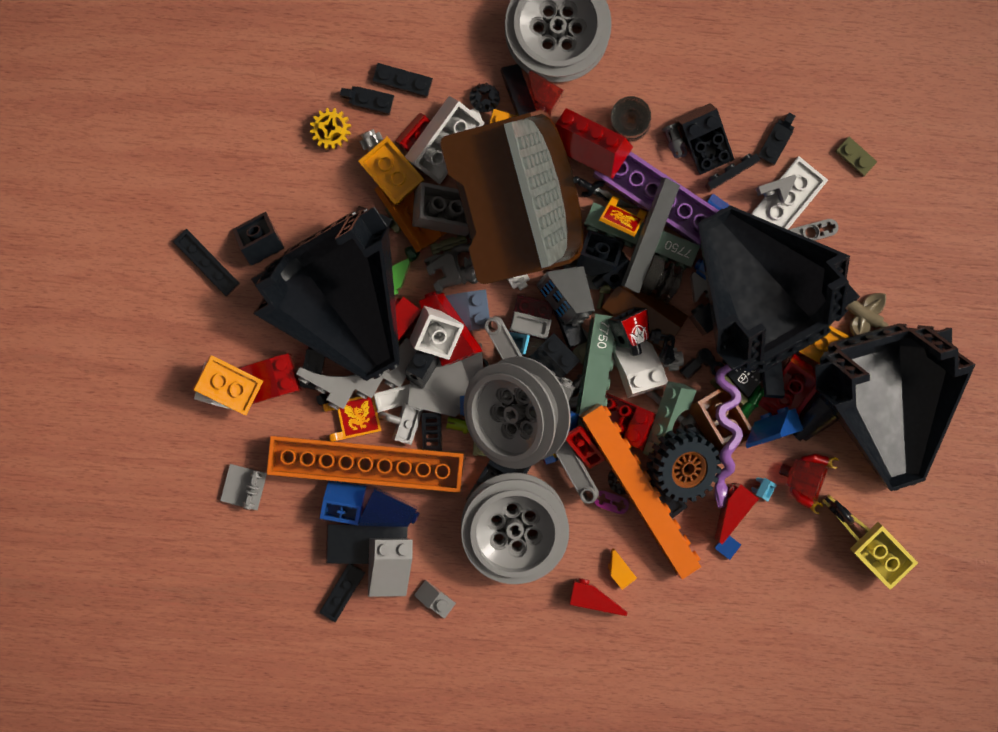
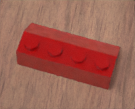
[555,108,633,179]

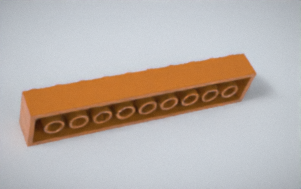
[267,436,464,493]

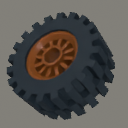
[647,428,721,502]

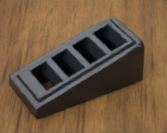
[422,413,442,451]

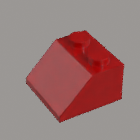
[395,296,421,343]

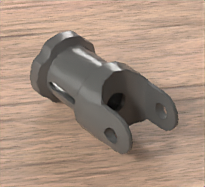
[662,123,687,158]

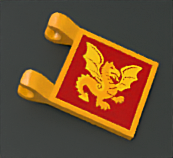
[599,196,648,237]
[323,396,381,441]

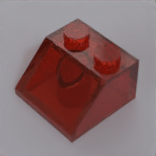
[528,70,564,117]

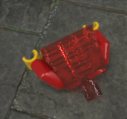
[779,454,839,514]

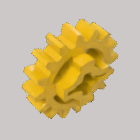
[310,108,351,150]

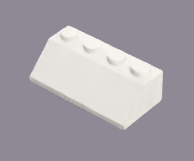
[405,96,485,184]

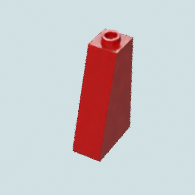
[419,291,483,366]

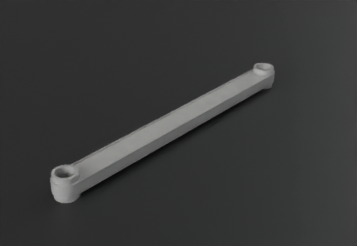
[485,316,599,504]

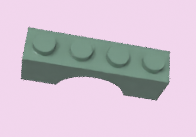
[643,381,697,456]

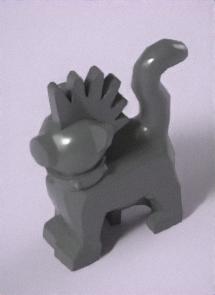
[424,233,478,294]

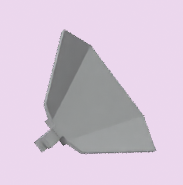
[408,343,483,417]

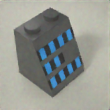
[537,266,595,326]

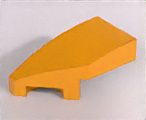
[608,548,637,590]

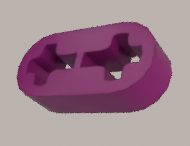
[594,490,629,514]

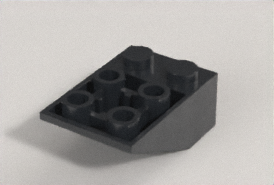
[676,103,735,175]

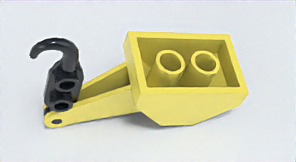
[822,494,918,590]

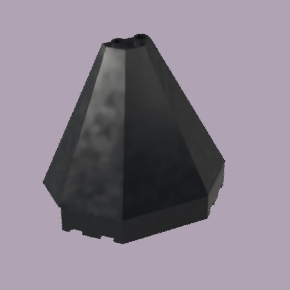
[698,205,860,373]
[251,207,400,381]
[815,323,976,491]

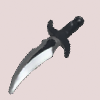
[573,176,638,209]

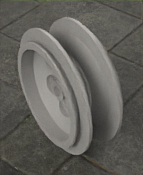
[505,0,612,83]
[464,356,571,469]
[461,472,569,584]

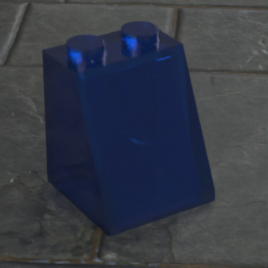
[358,487,420,527]

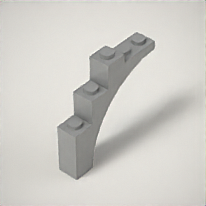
[296,338,417,410]

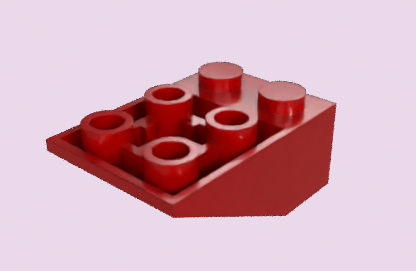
[605,393,656,451]

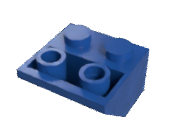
[320,480,367,525]

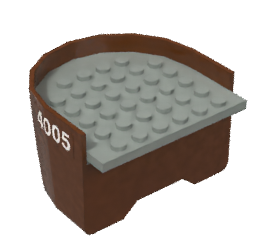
[440,110,583,284]

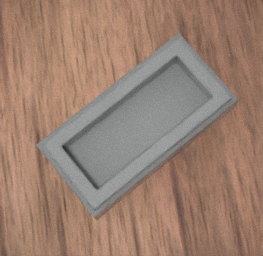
[510,311,552,339]

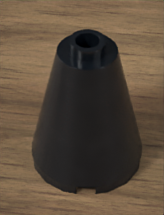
[793,391,838,441]

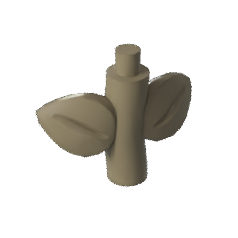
[847,293,889,336]

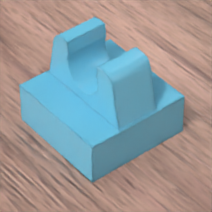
[751,477,777,502]

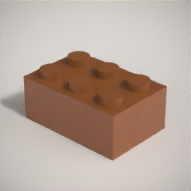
[689,387,752,456]

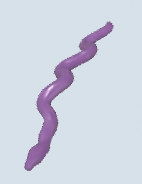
[714,364,743,508]

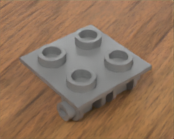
[220,464,267,511]

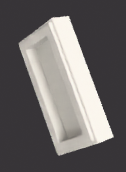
[373,384,410,412]

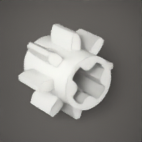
[507,274,530,290]

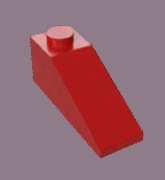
[566,426,605,469]
[569,578,628,616]

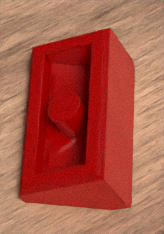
[395,113,430,152]

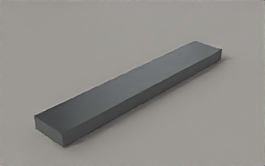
[621,177,680,293]

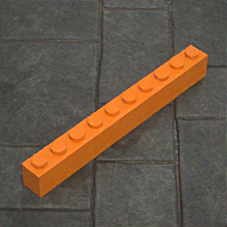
[579,403,701,580]

